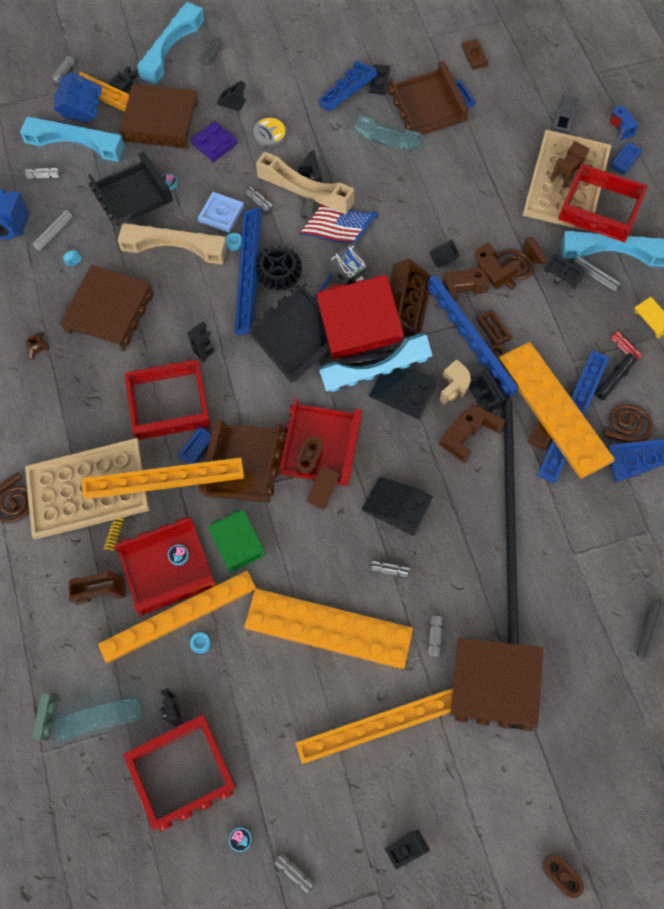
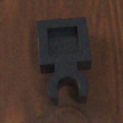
[109,66,138,92]

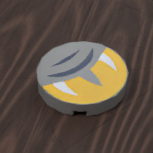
[253,118,286,147]

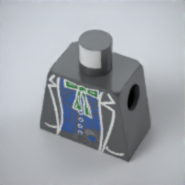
[324,243,367,285]

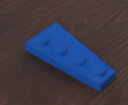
[318,60,378,111]
[607,439,664,483]

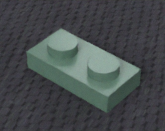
[32,694,57,741]

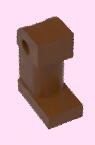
[550,141,590,189]
[474,242,522,290]
[442,267,490,303]
[439,410,485,464]
[68,571,126,605]

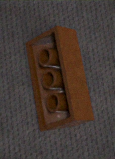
[389,258,432,336]

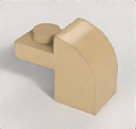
[439,360,471,405]

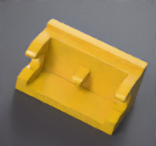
[634,297,664,339]

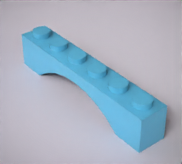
[137,2,205,85]
[20,117,125,162]
[561,231,664,267]
[318,332,432,392]

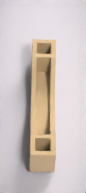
[256,151,354,214]
[118,223,227,265]

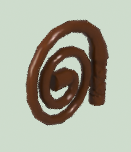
[497,249,534,290]
[603,404,653,443]
[0,472,29,523]

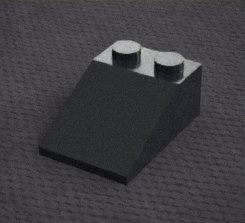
[369,368,437,420]
[362,477,433,536]

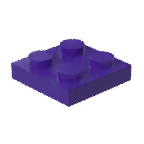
[191,121,238,162]

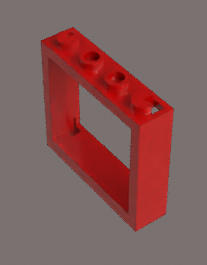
[558,164,648,243]
[124,359,211,440]
[123,714,237,832]

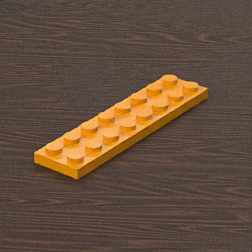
[498,342,615,480]
[244,588,413,670]

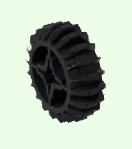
[255,245,302,291]

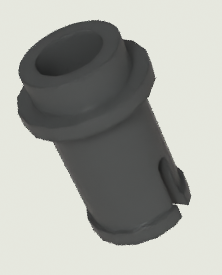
[300,198,316,221]

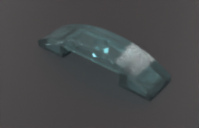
[354,115,422,150]
[54,698,142,743]

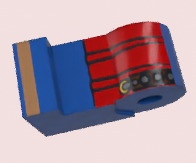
[610,106,639,141]

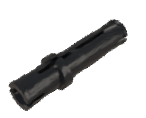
[340,349,395,366]
[595,353,637,400]

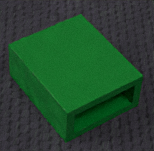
[208,510,265,573]

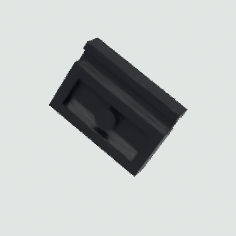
[160,688,183,726]

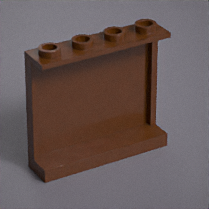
[388,61,468,138]
[120,84,199,149]
[60,264,154,351]
[198,419,286,503]
[450,638,543,731]

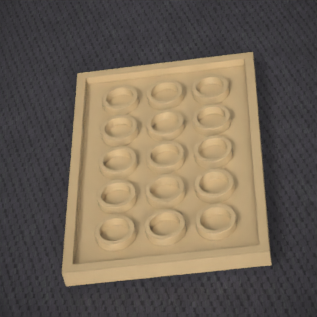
[522,130,611,232]
[25,438,150,540]

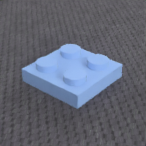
[198,192,244,233]

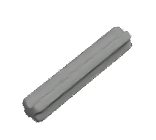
[32,210,73,251]

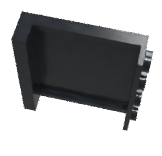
[88,151,173,226]
[248,283,330,383]

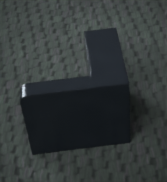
[429,239,460,268]

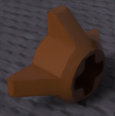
[26,332,50,360]

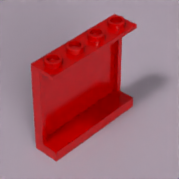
[316,275,404,359]
[278,398,362,486]
[115,517,216,616]

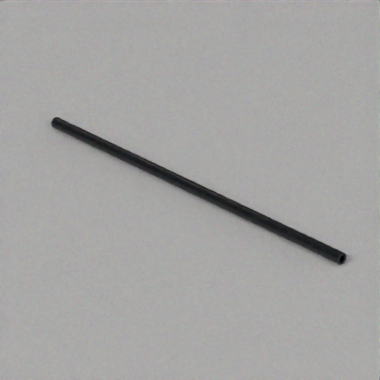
[503,399,520,729]

